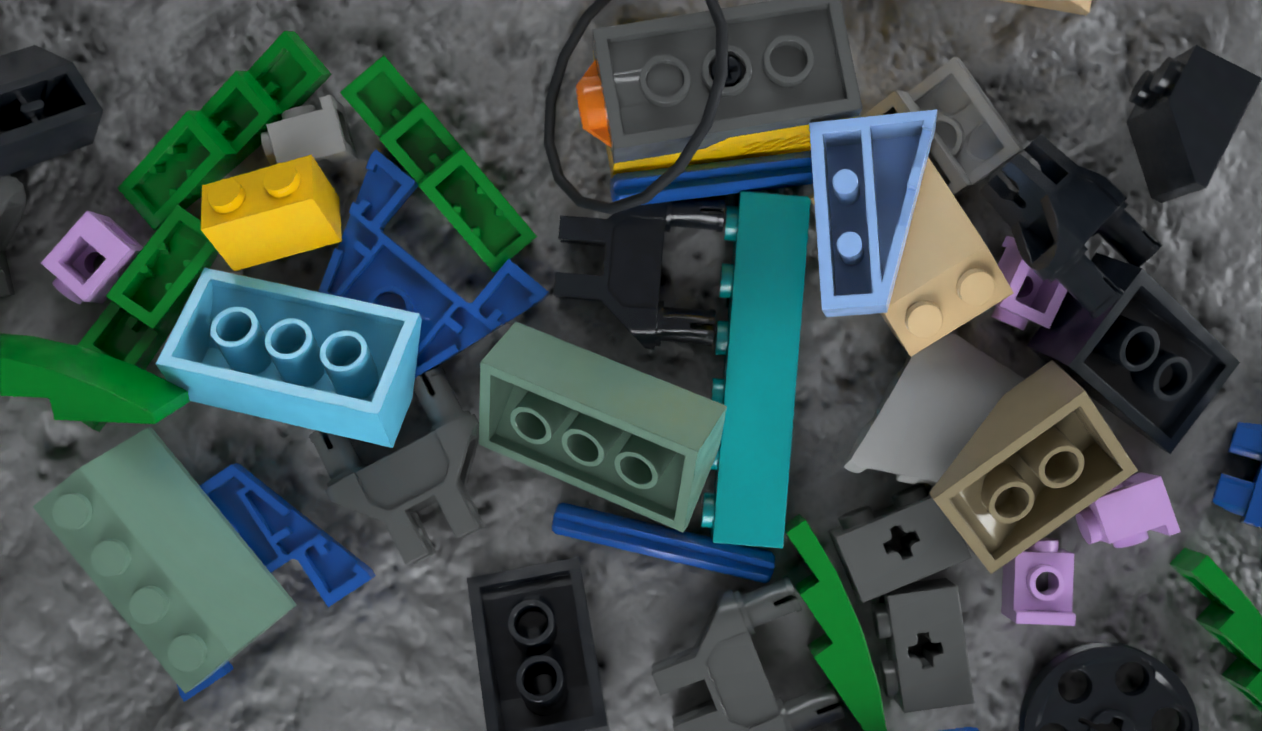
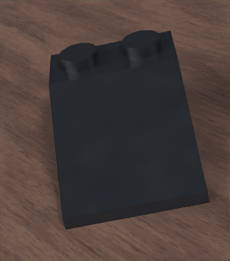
[1026,252,1240,454]
[467,557,610,731]

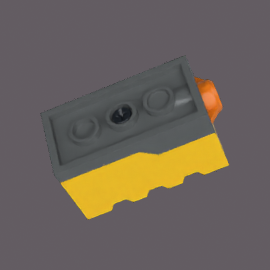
[576,0,863,178]

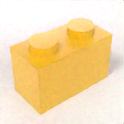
[201,154,342,271]

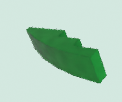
[118,31,332,231]
[340,55,537,273]
[48,205,219,432]
[0,333,190,424]
[785,514,887,731]
[1170,548,1262,713]

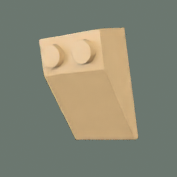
[808,157,1014,357]

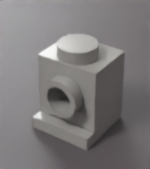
[261,95,358,170]

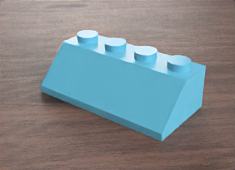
[156,267,422,448]

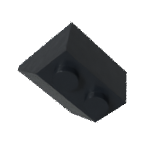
[1126,45,1262,203]

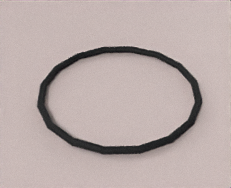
[544,0,728,214]

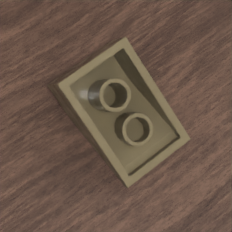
[929,360,1138,574]

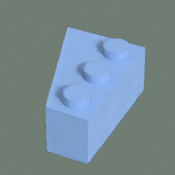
[809,109,937,317]

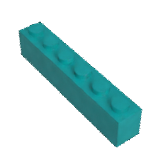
[701,191,811,549]

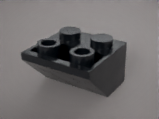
[0,45,103,177]

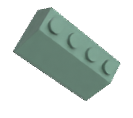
[479,322,727,533]
[33,427,297,694]

